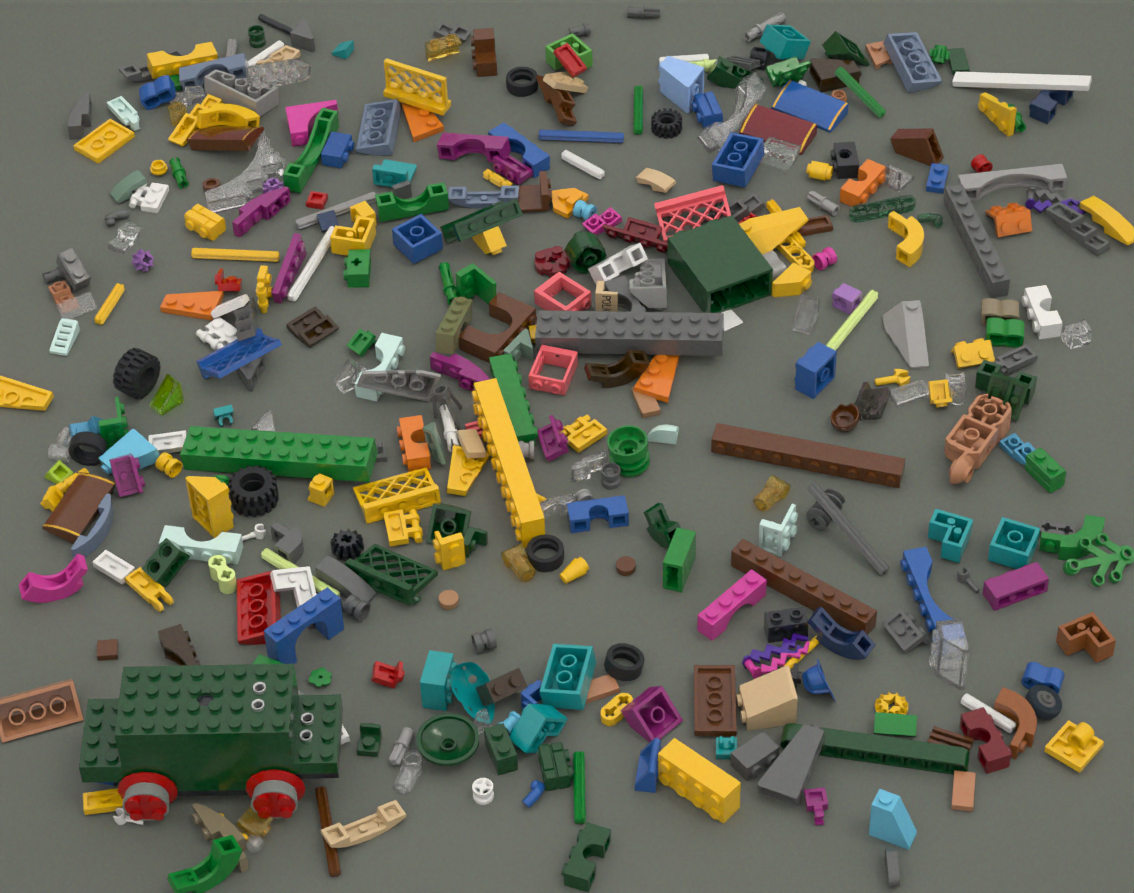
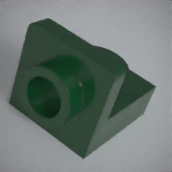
[464,527,488,558]
[357,723,382,757]

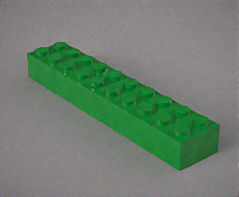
[180,426,378,482]

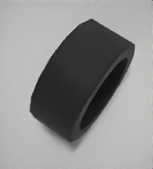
[506,66,538,97]
[69,431,107,466]
[526,534,564,572]
[604,643,645,681]

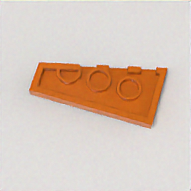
[400,102,444,142]

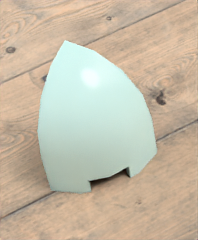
[647,424,679,445]

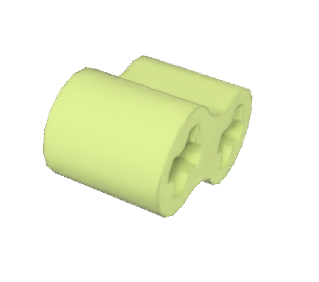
[208,555,237,594]

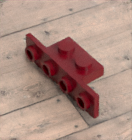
[603,217,668,253]

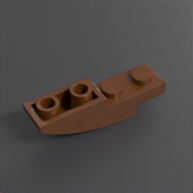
[536,75,577,126]

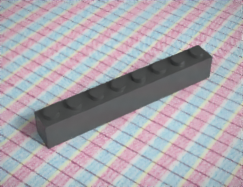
[944,184,1010,298]

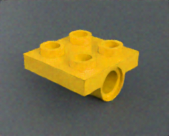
[1044,720,1104,773]

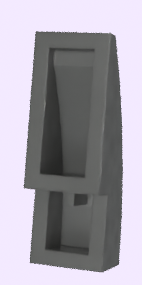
[67,92,92,140]
[315,555,377,603]

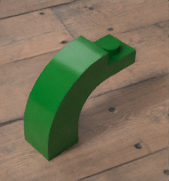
[1039,515,1105,560]
[167,835,242,893]

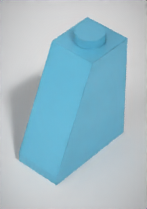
[99,428,160,475]
[869,789,917,850]

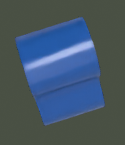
[1021,662,1065,694]

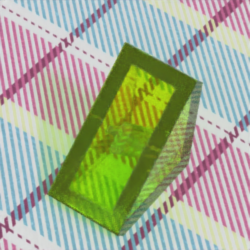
[150,374,184,415]

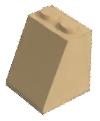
[736,666,798,731]

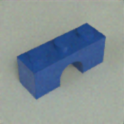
[567,495,629,533]

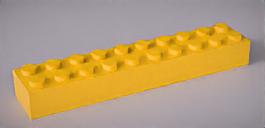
[472,378,545,548]

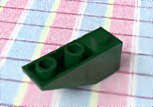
[707,56,763,92]

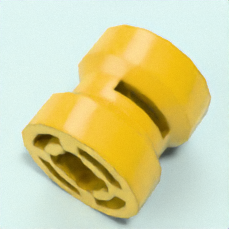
[155,452,183,478]

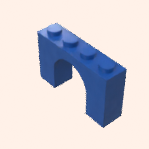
[264,587,344,664]

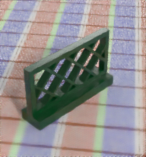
[345,544,438,606]

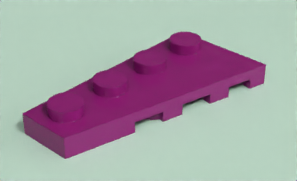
[272,233,307,304]

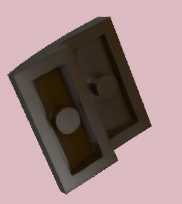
[286,306,339,347]

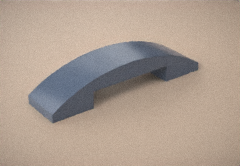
[448,186,519,209]
[71,493,114,558]

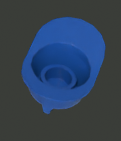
[802,659,836,702]

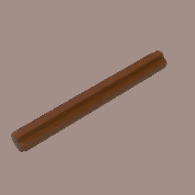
[315,786,341,877]

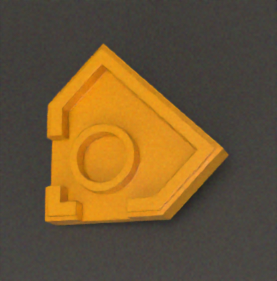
[551,188,589,219]

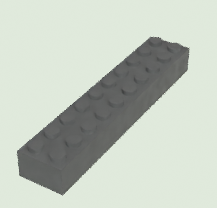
[535,310,724,356]

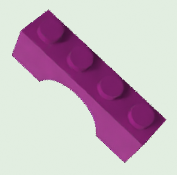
[436,133,511,162]

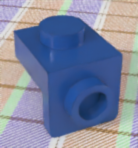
[520,679,542,709]

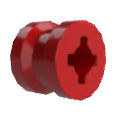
[970,154,993,173]

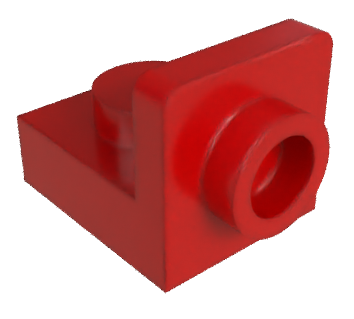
[215,269,242,291]

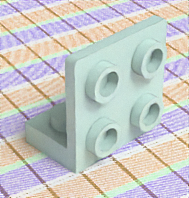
[759,504,798,558]

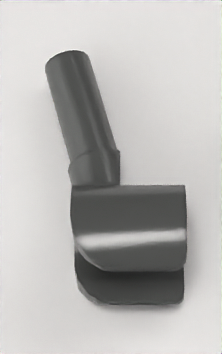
[957,567,980,593]

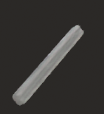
[295,192,376,229]

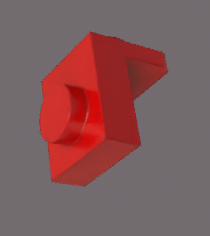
[371,661,405,689]

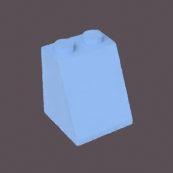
[658,56,704,113]

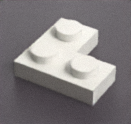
[270,566,317,608]

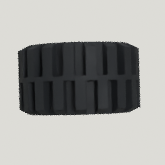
[113,348,161,399]
[228,465,279,517]

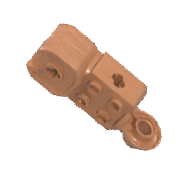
[944,394,1011,485]

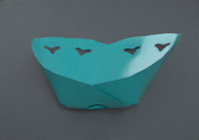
[450,662,495,724]

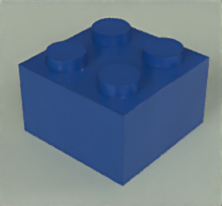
[392,214,443,264]
[794,342,837,399]

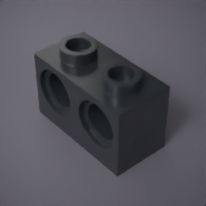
[764,607,808,643]

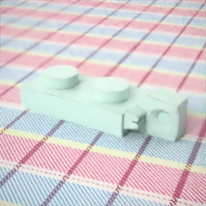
[106,96,141,131]

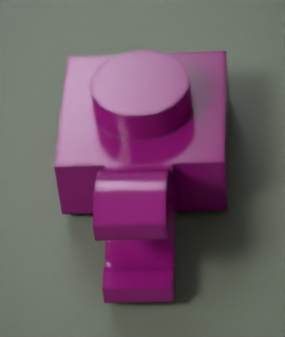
[804,788,828,826]

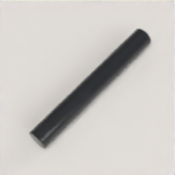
[258,14,293,35]

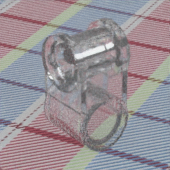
[944,372,967,407]

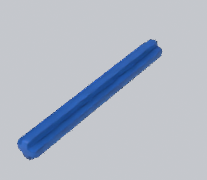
[539,130,624,143]

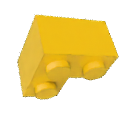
[330,216,376,255]

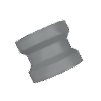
[519,441,535,460]

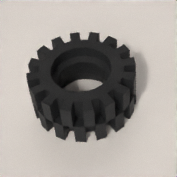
[651,108,682,139]

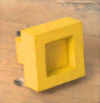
[40,485,64,512]

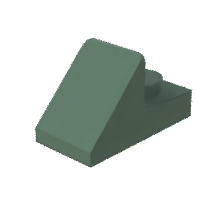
[503,329,533,361]

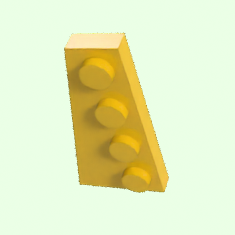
[0,376,54,411]

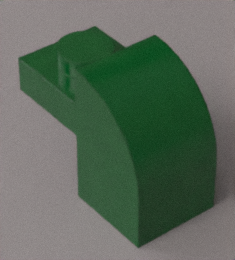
[643,503,681,548]

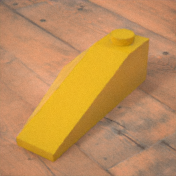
[739,207,808,254]

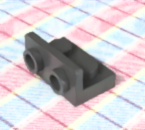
[882,608,929,654]

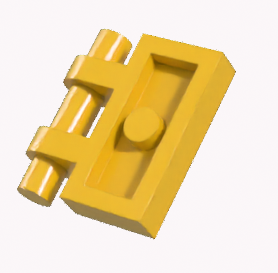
[256,265,273,314]
[562,414,607,453]
[383,509,423,546]

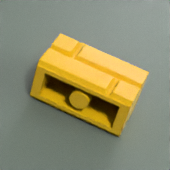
[184,204,226,241]

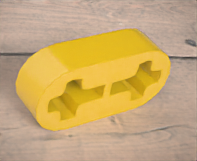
[600,693,633,726]

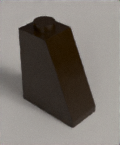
[809,58,862,92]

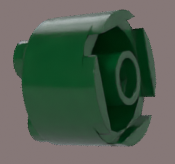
[564,231,607,274]

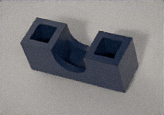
[1029,90,1074,124]

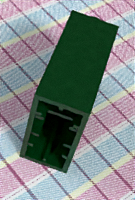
[667,215,773,313]

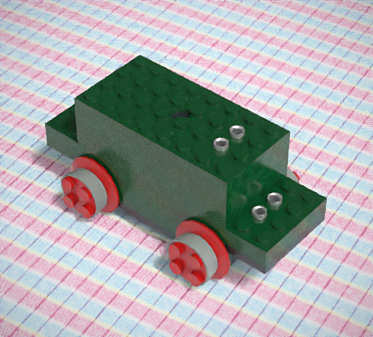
[79,664,343,821]

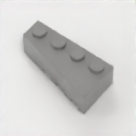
[204,70,279,117]

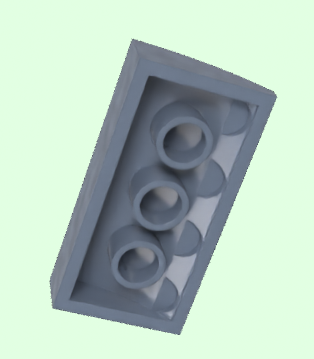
[883,32,942,92]
[356,99,401,155]

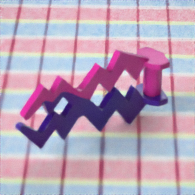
[742,633,809,679]

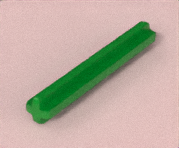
[835,67,886,118]
[633,85,643,135]
[573,751,586,824]

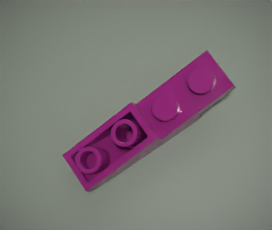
[232,187,291,238]
[430,352,490,391]

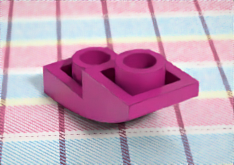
[582,207,623,235]

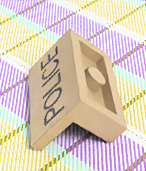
[595,281,618,312]

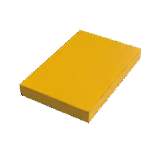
[73,119,135,164]

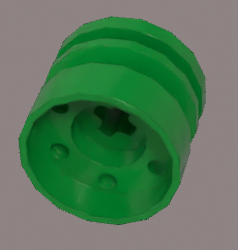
[607,425,650,477]

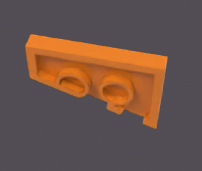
[160,291,224,321]

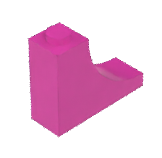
[285,100,338,147]

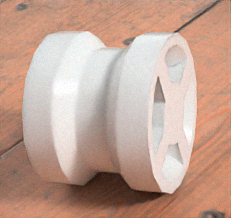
[472,778,494,805]

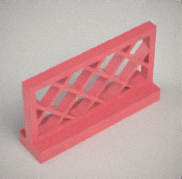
[654,185,731,242]

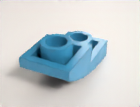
[999,433,1036,465]

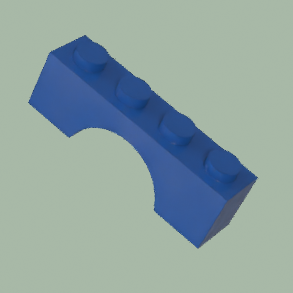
[488,122,550,178]

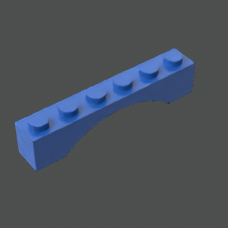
[900,547,965,654]

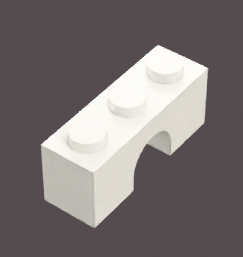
[588,243,648,285]
[1022,285,1062,339]

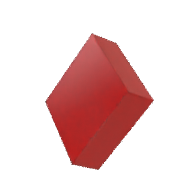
[306,191,328,210]

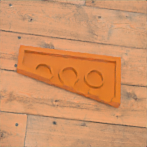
[634,355,680,403]

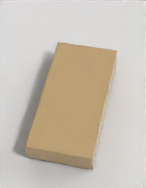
[457,429,486,458]

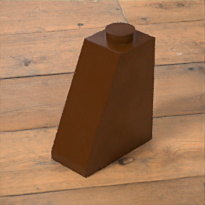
[890,128,944,166]

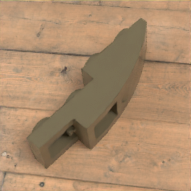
[191,803,249,873]

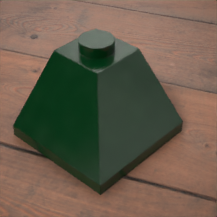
[822,31,869,66]
[426,503,472,544]

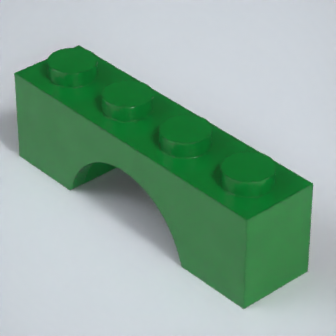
[375,182,449,222]

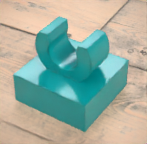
[213,404,234,427]
[716,736,737,760]

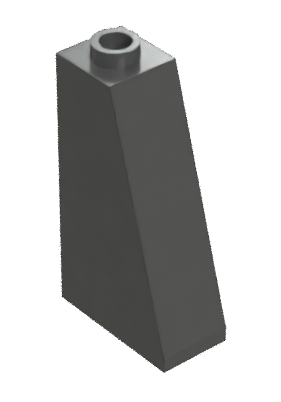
[757,724,826,806]

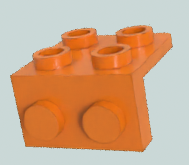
[986,203,1032,237]

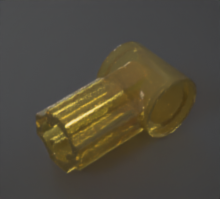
[753,475,791,512]
[501,544,536,582]

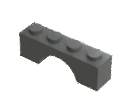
[604,275,646,312]

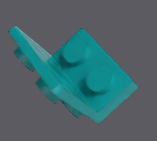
[372,159,417,187]

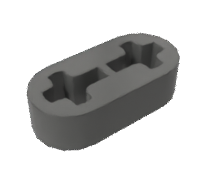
[1038,520,1076,538]
[885,849,900,887]

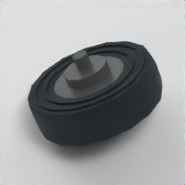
[1025,685,1062,720]

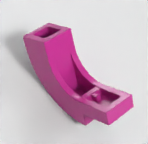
[19,554,88,603]

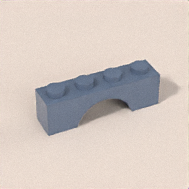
[179,53,250,93]

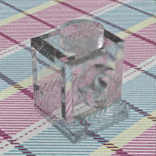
[1061,319,1092,349]

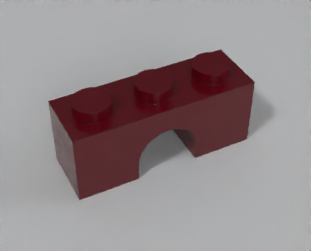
[959,707,1012,774]

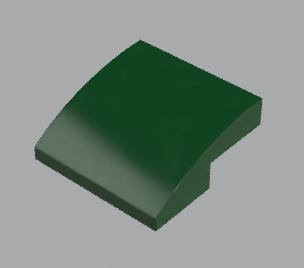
[985,371,1029,421]

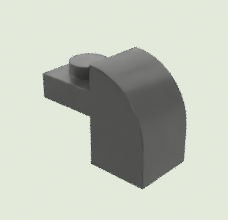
[270,522,304,564]

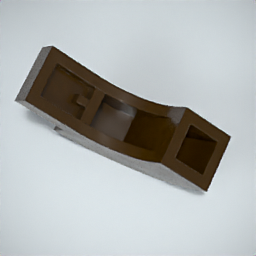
[584,350,650,388]

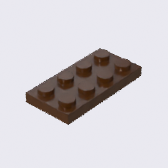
[694,665,737,736]

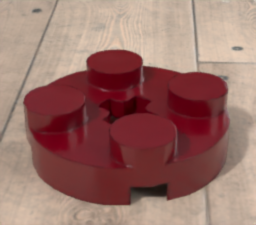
[534,246,570,278]

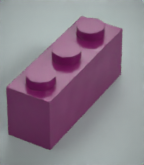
[983,562,1049,611]

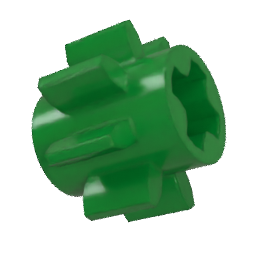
[929,45,950,64]

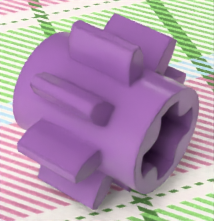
[263,178,284,193]
[131,249,154,272]

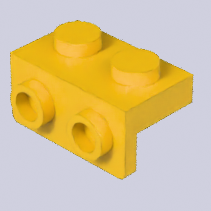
[951,338,995,369]
[432,531,466,571]

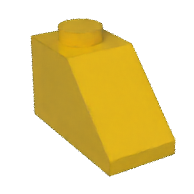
[472,226,507,255]
[772,263,812,297]

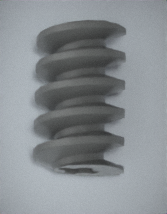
[806,488,845,531]

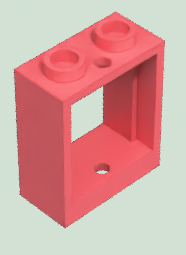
[534,272,592,311]
[528,345,578,396]

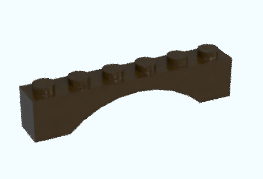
[158,624,201,666]

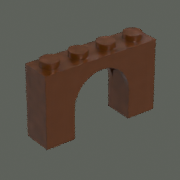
[458,292,537,363]

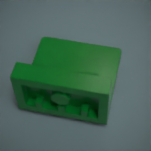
[765,57,811,87]
[456,263,497,305]
[99,396,129,451]

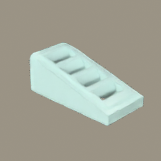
[49,318,80,356]

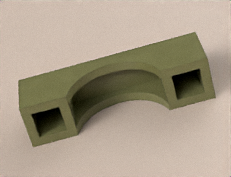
[435,297,473,355]

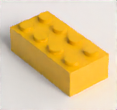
[658,738,741,824]

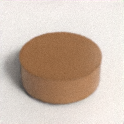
[439,590,459,610]

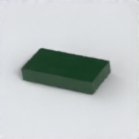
[947,48,970,75]

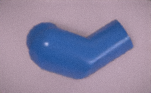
[522,780,545,808]

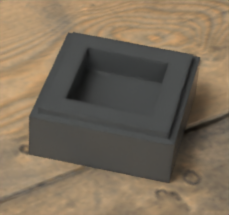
[392,180,412,199]

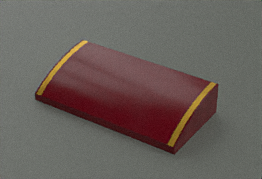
[739,104,817,155]

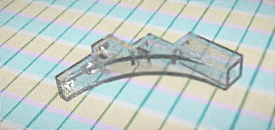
[204,131,286,214]

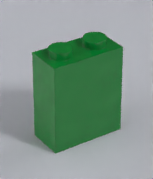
[663,527,696,593]

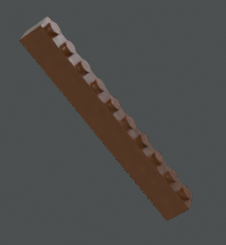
[711,423,905,488]

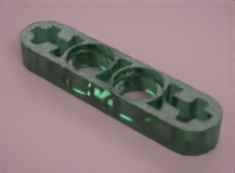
[849,195,916,223]

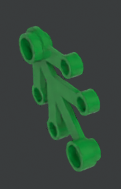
[1063,533,1134,587]

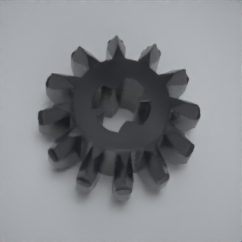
[330,528,364,562]

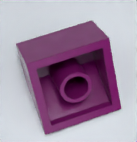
[620,686,683,742]

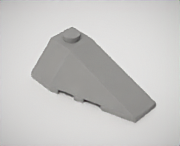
[629,259,667,310]
[882,300,929,370]

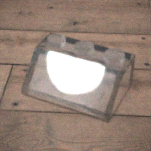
[929,619,969,690]

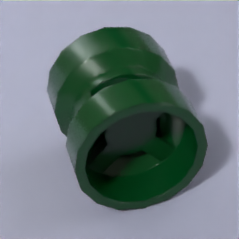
[248,25,266,48]

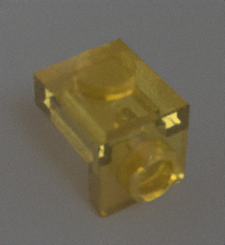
[167,101,187,126]
[236,806,273,840]

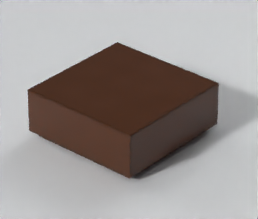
[97,639,118,661]

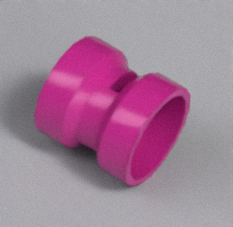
[812,247,837,271]

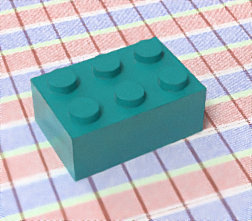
[540,644,596,710]

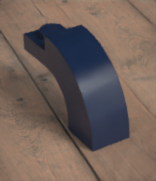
[807,607,876,660]

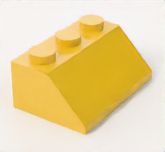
[185,476,234,538]

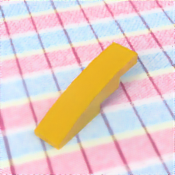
[168,94,223,147]
[1080,196,1134,245]

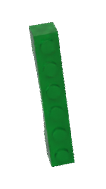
[283,108,339,193]

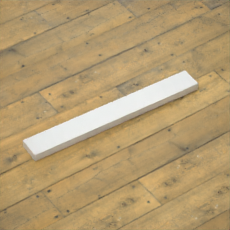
[952,72,1092,91]

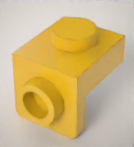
[928,379,952,407]

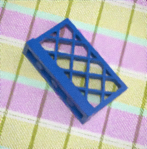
[196,328,282,379]

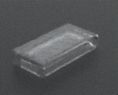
[56,292,97,319]
[888,379,929,407]

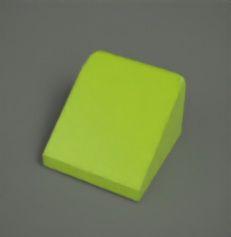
[44,460,74,484]

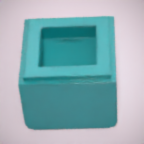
[332,40,354,59]

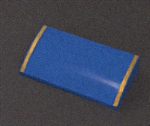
[771,80,849,133]

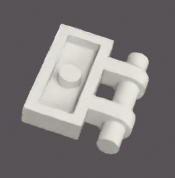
[129,183,169,213]
[196,317,237,351]

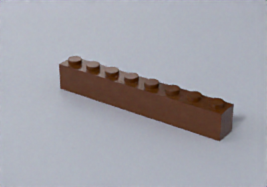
[731,539,877,635]

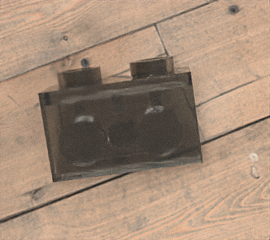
[854,382,891,421]

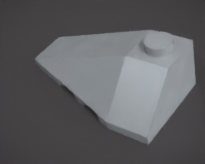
[357,369,441,402]

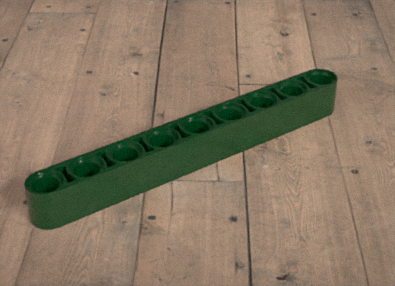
[780,723,970,775]

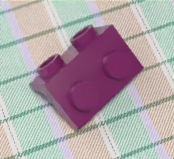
[493,155,533,185]
[537,415,569,461]
[109,453,145,497]

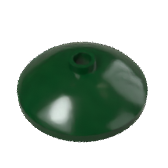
[416,713,480,766]

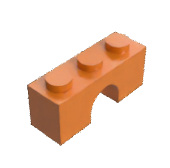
[840,159,887,209]
[396,415,431,472]

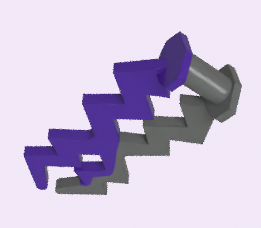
[1025,187,1086,215]

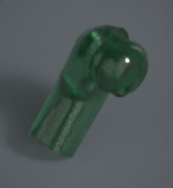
[917,213,943,227]

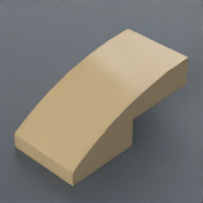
[636,168,676,193]

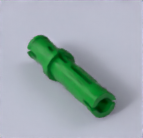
[438,262,458,305]

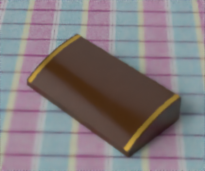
[187,126,264,151]
[42,472,115,544]

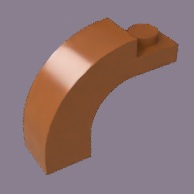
[994,687,1037,760]

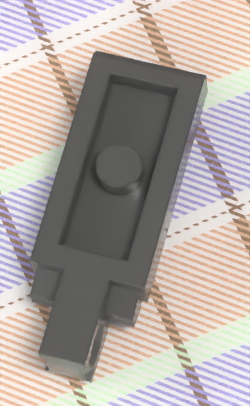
[993,344,1038,375]

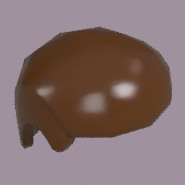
[830,403,860,432]

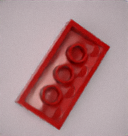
[237,571,281,645]

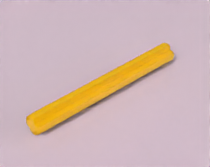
[191,248,280,262]

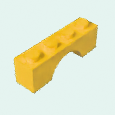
[147,42,218,79]

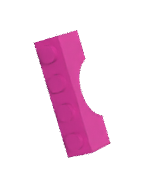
[697,569,767,641]

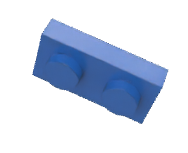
[926,163,949,194]

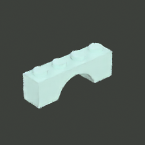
[355,333,405,401]
[159,525,243,565]

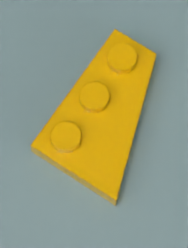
[978,92,1017,137]
[446,445,490,496]

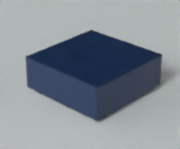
[317,210,339,232]

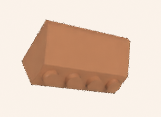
[0,678,83,743]

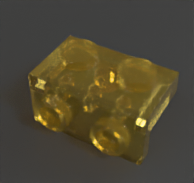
[425,33,462,61]

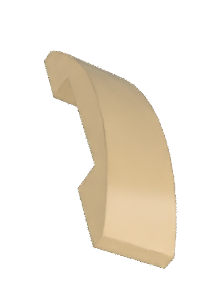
[321,800,406,848]

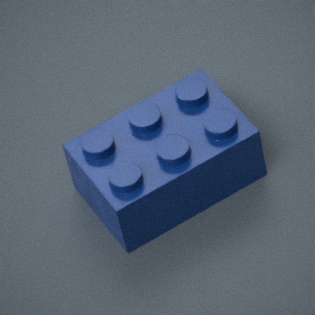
[712,132,764,187]

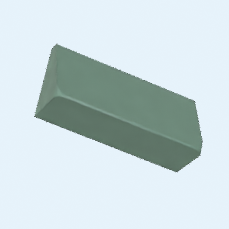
[423,422,446,465]

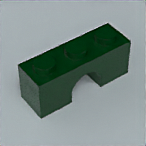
[975,360,1037,405]
[561,822,611,893]

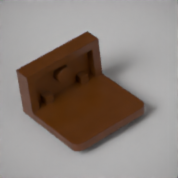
[518,171,552,212]

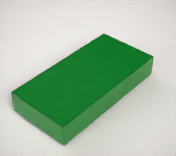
[874,712,917,737]

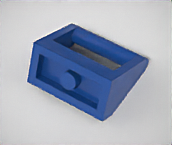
[635,738,661,793]

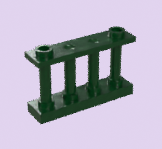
[440,199,523,243]

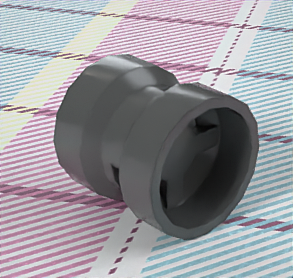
[601,462,621,490]
[343,594,371,621]
[471,628,497,653]

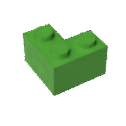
[545,33,593,70]

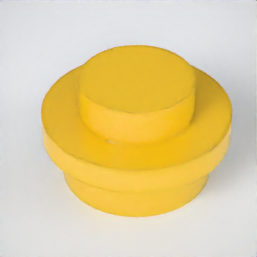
[150,160,168,176]

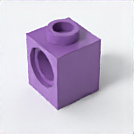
[832,283,862,315]

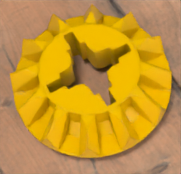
[875,692,908,714]

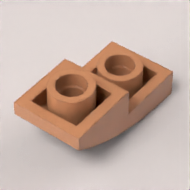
[48,281,79,314]

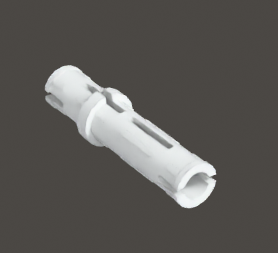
[439,404,460,452]

